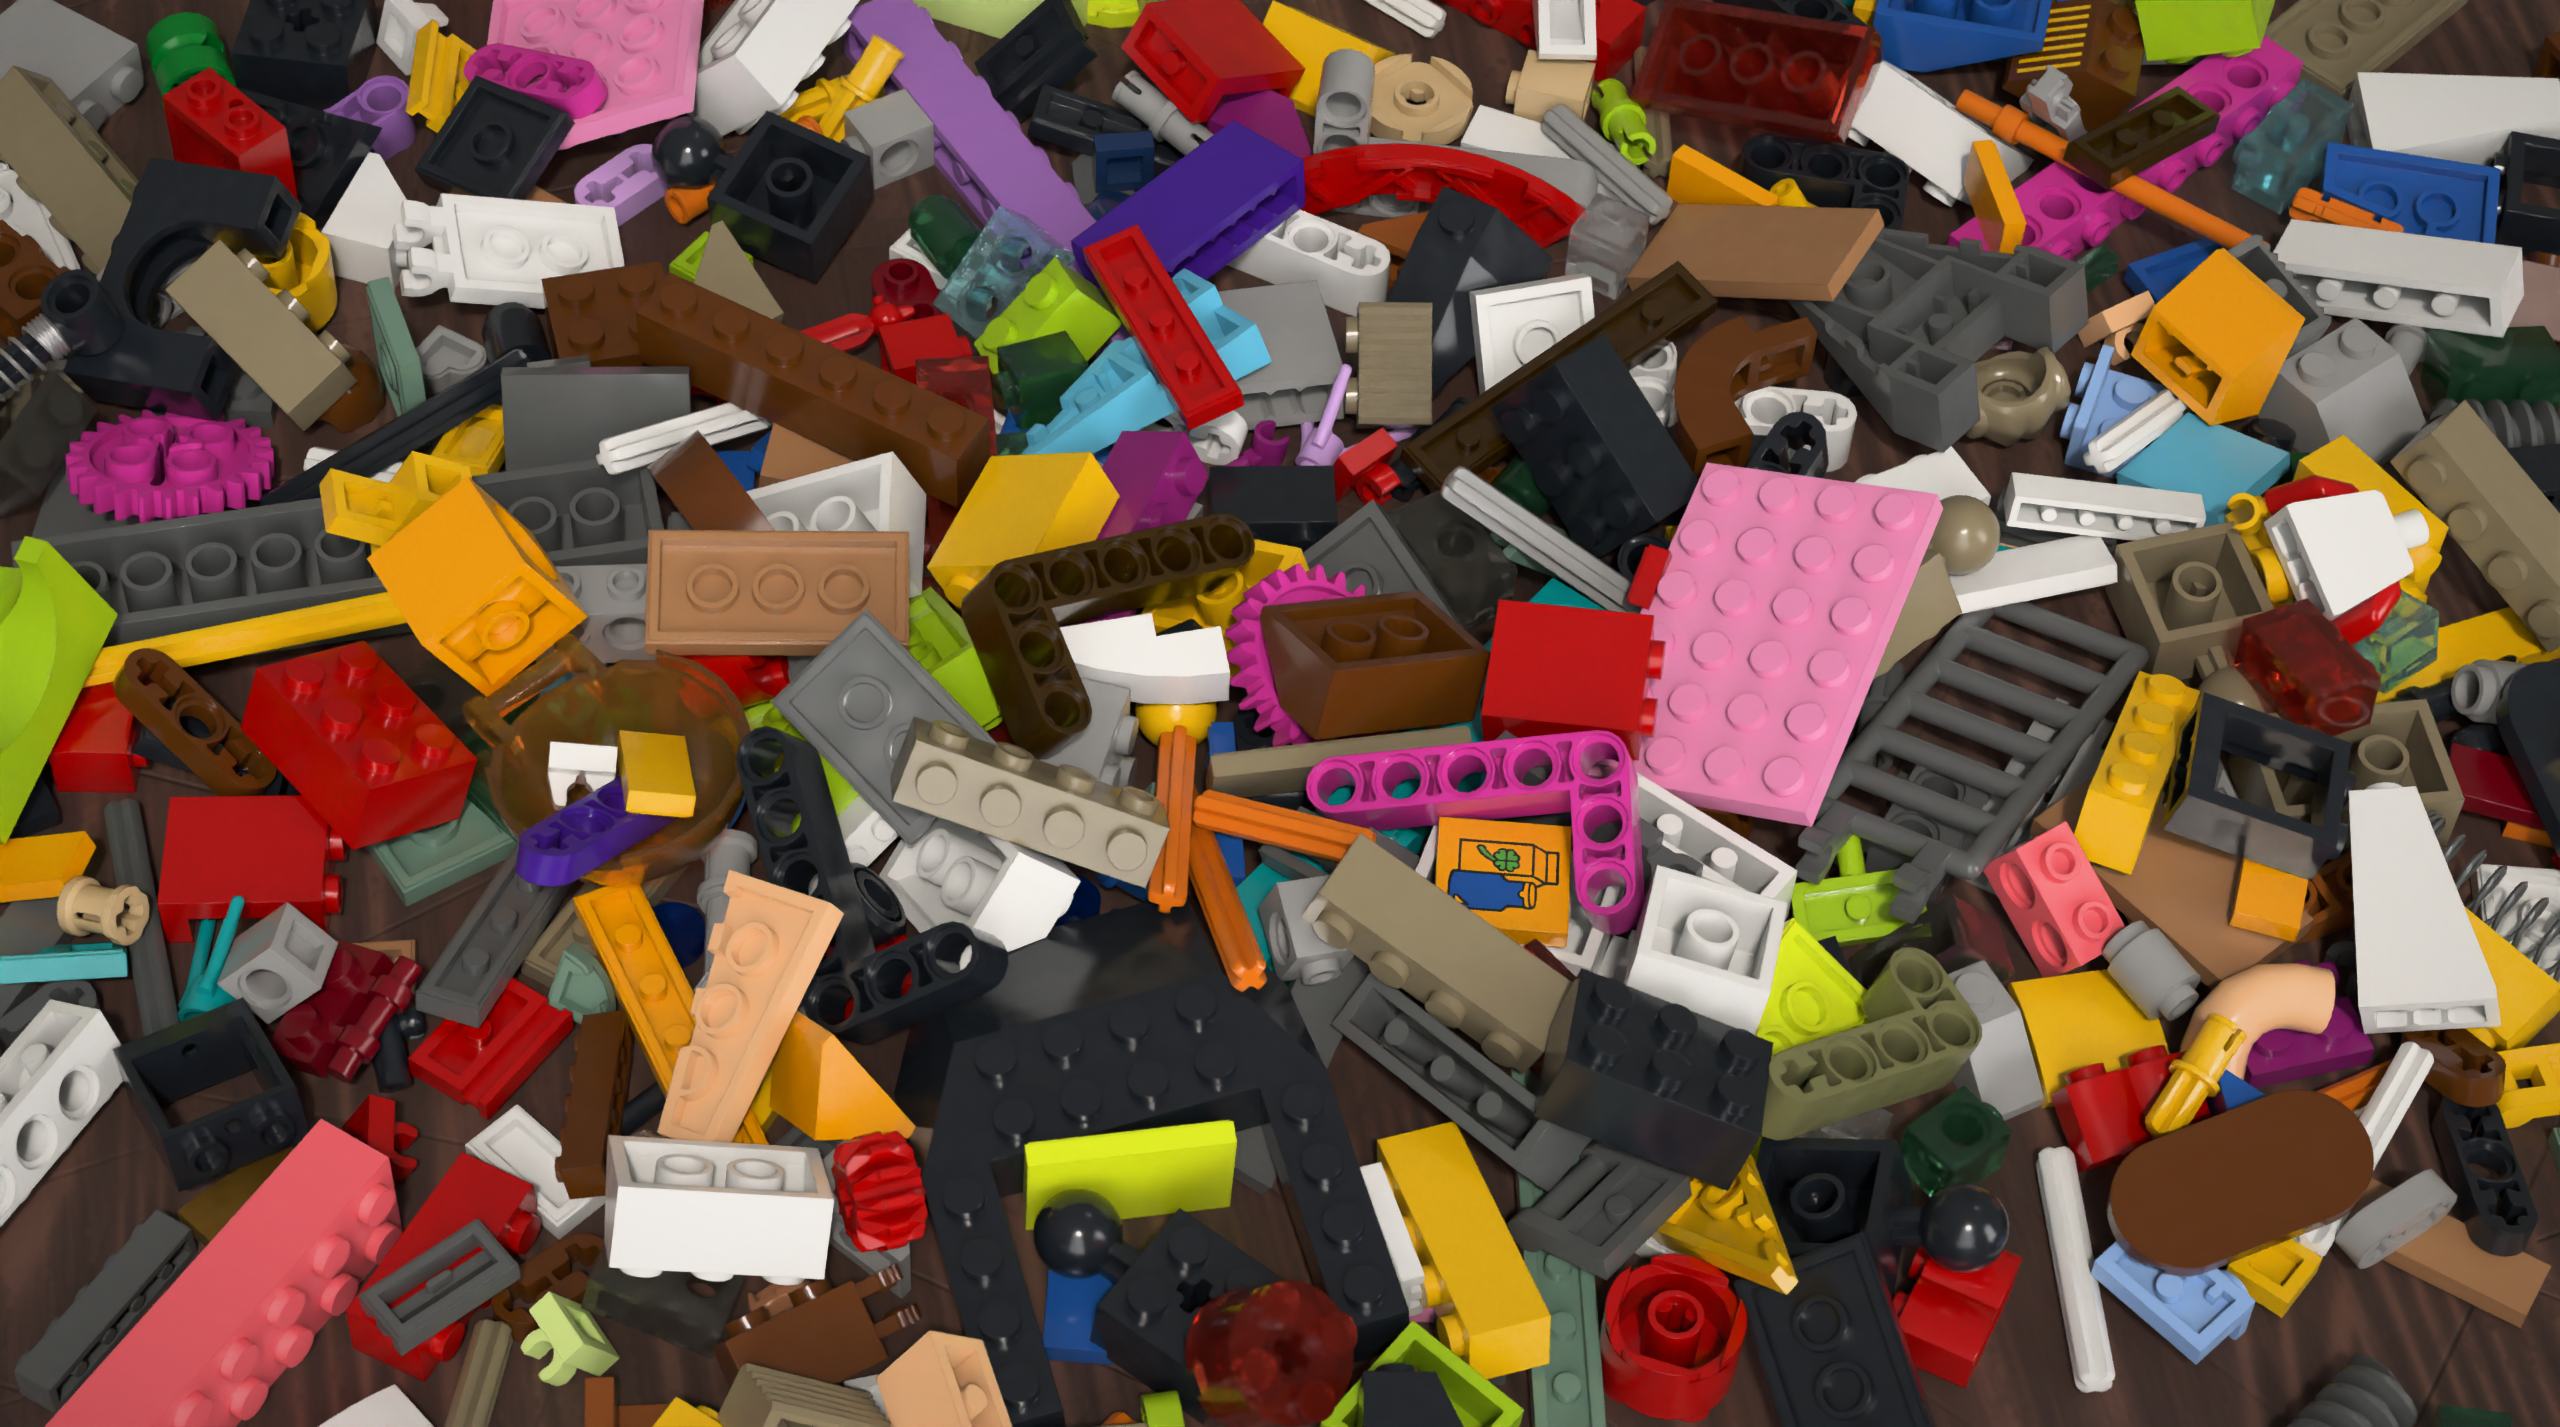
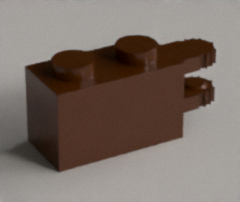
[711,1263,922,1388]

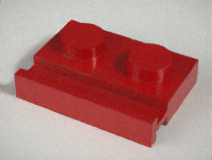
[408,977,574,1120]

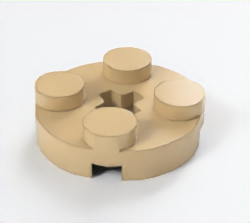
[1370,54,1473,145]

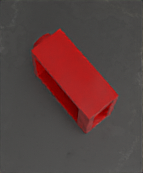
[162,67,298,201]

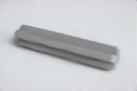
[1542,104,1673,225]

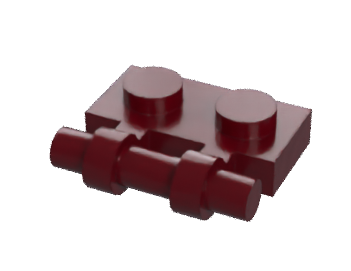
[269,939,422,1083]

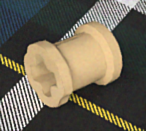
[57,876,150,946]

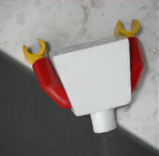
[2227,475,2429,675]

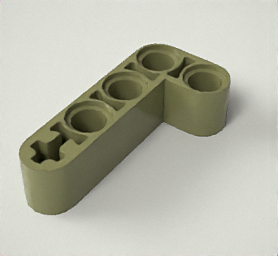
[1761,947,1982,1141]

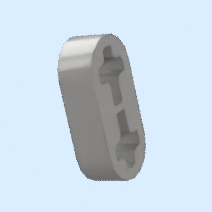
[2335,1169,2457,1269]

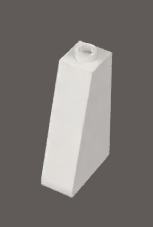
[2345,72,2560,167]
[2349,782,2501,1034]

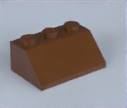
[1260,591,1491,741]

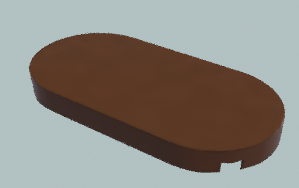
[2107,1089,2374,1277]

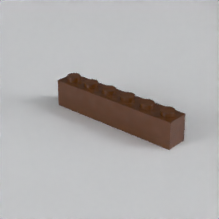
[636,272,990,508]

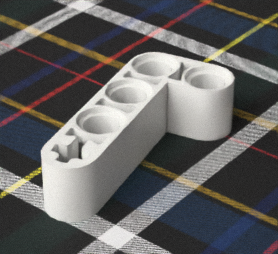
[1227,209,1391,317]
[1629,342,1857,472]

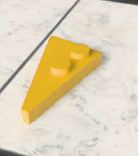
[1652,1153,1798,1295]

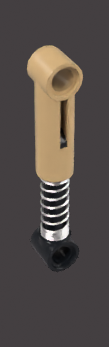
[0,269,124,402]

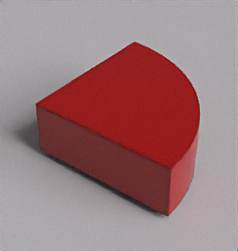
[1626,544,1672,610]

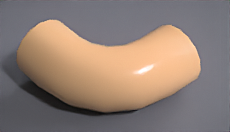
[2179,963,2336,1083]

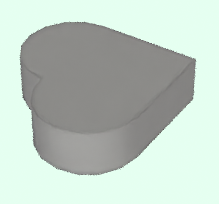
[416,325,488,394]

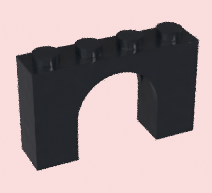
[63,158,302,421]

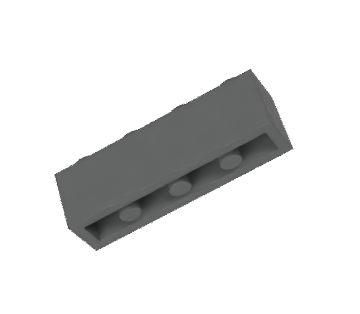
[1331,972,1592,1193]

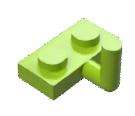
[1790,835,1930,947]

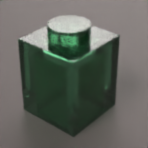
[991,331,1088,430]

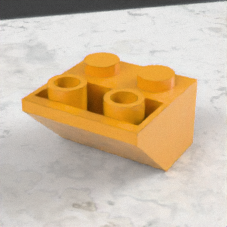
[2131,248,2306,426]

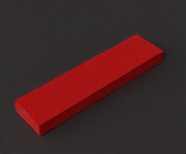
[1083,224,1244,431]

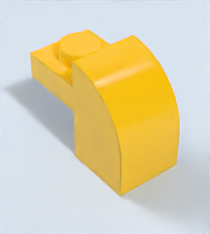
[319,451,472,554]

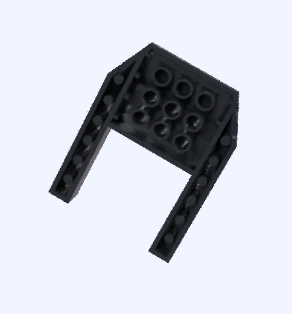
[894,894,1409,1427]

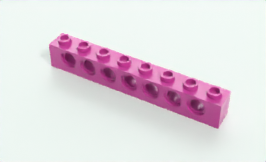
[1947,35,2304,260]

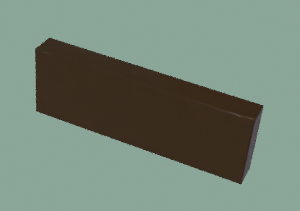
[2063,86,2220,190]

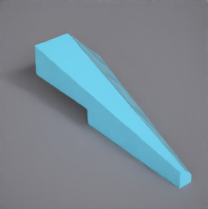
[1020,268,1272,455]

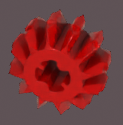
[831,1131,928,1252]

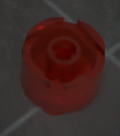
[1185,1280,1358,1427]

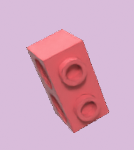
[1983,821,2125,978]

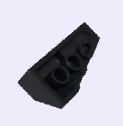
[1344,186,1553,432]

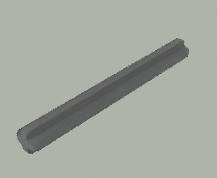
[103,798,185,1052]

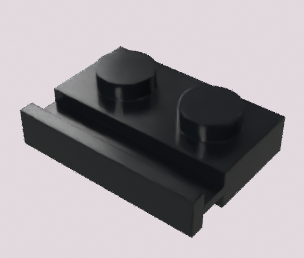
[974,0,1098,124]

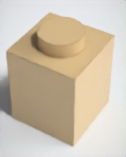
[1505,49,1596,123]

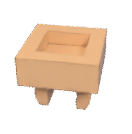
[2077,290,2155,366]

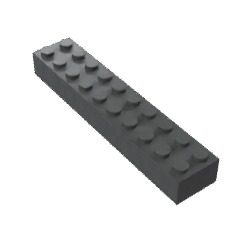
[11,459,664,658]

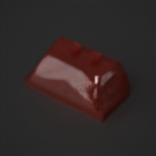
[1630,0,1885,143]

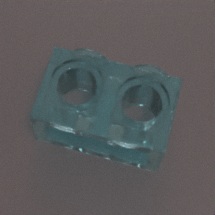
[932,205,1075,339]

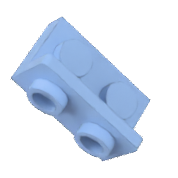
[2060,344,2166,480]
[2091,1241,2256,1365]

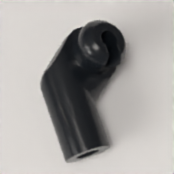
[372,1003,425,1093]

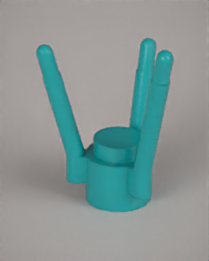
[177,895,254,1022]

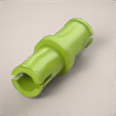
[1590,79,1657,165]

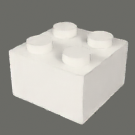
[1624,865,1788,1035]

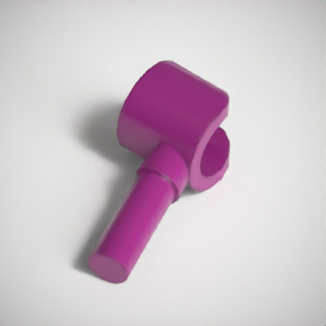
[1225,420,1290,466]

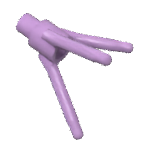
[1295,364,1433,466]

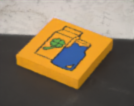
[1435,816,1572,947]

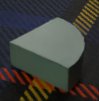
[547,942,616,1024]

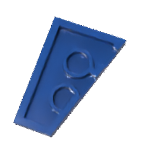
[2319,142,2501,244]

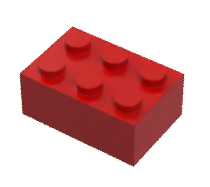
[240,640,478,850]

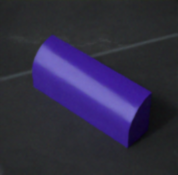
[1071,120,1305,300]

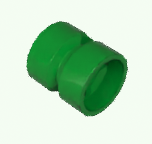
[145,12,236,108]

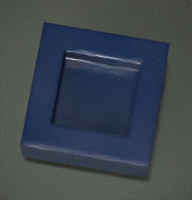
[1093,130,1155,193]

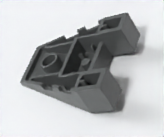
[1787,228,2089,453]

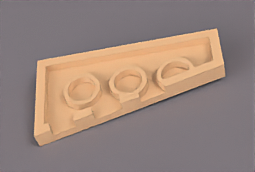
[657,870,844,1143]

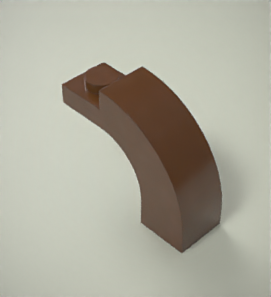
[1668,316,1818,480]
[646,430,776,531]

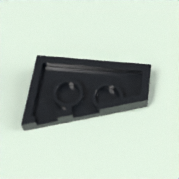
[231,87,382,228]

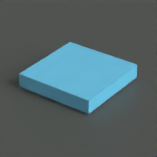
[2117,412,2290,527]

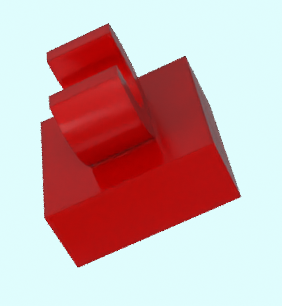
[1333,427,1401,506]
[340,1094,418,1182]

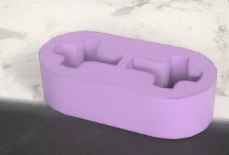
[574,144,671,227]

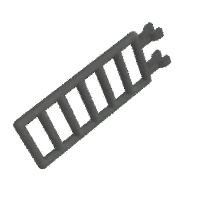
[1795,601,2149,924]

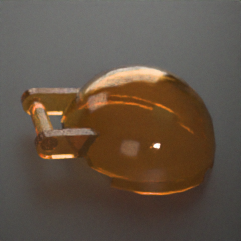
[461,633,750,886]

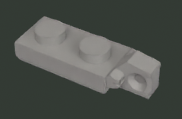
[2019,64,2087,161]

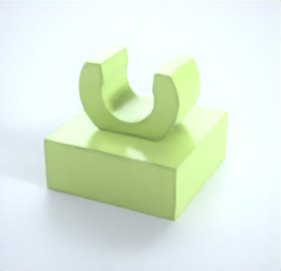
[520,1291,620,1386]

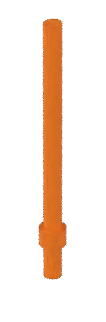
[1956,89,2270,250]

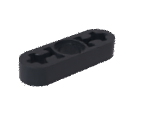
[2432,1096,2538,1257]

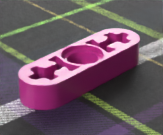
[464,43,608,119]

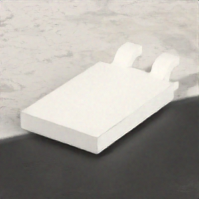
[392,193,625,309]

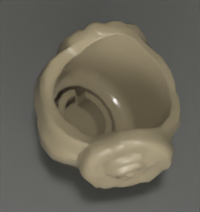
[1965,346,2071,447]

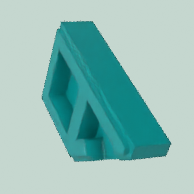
[0,941,129,984]

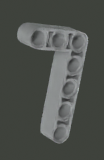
[1313,49,1598,237]

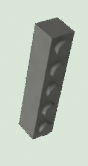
[13,1209,197,1414]

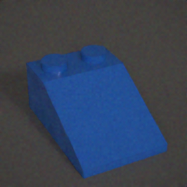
[1872,0,2052,73]

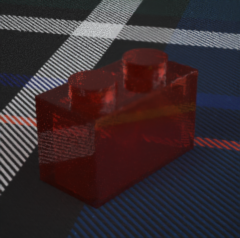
[2233,598,2381,736]

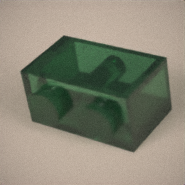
[2420,326,2560,413]

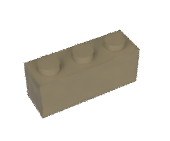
[165,239,357,431]

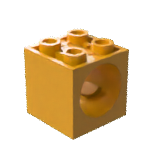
[367,476,588,698]

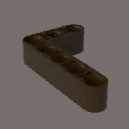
[961,513,1255,760]

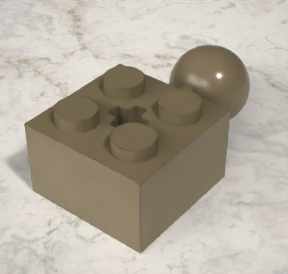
[1873,495,2001,680]
[2105,521,2279,714]

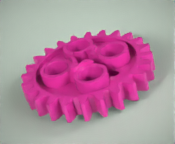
[66,409,274,523]
[1225,564,1395,747]

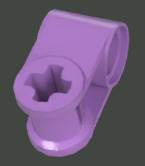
[323,75,417,163]

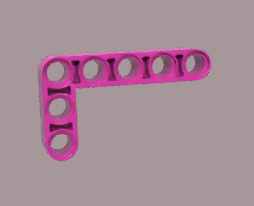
[1306,730,1645,935]

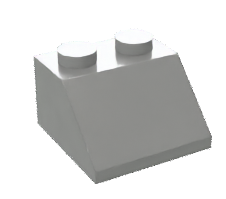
[2258,317,2426,466]

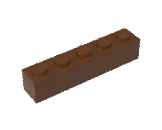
[555,1010,635,1200]

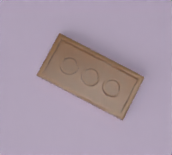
[1626,204,1885,302]
[645,530,909,656]
[2029,776,2314,990]

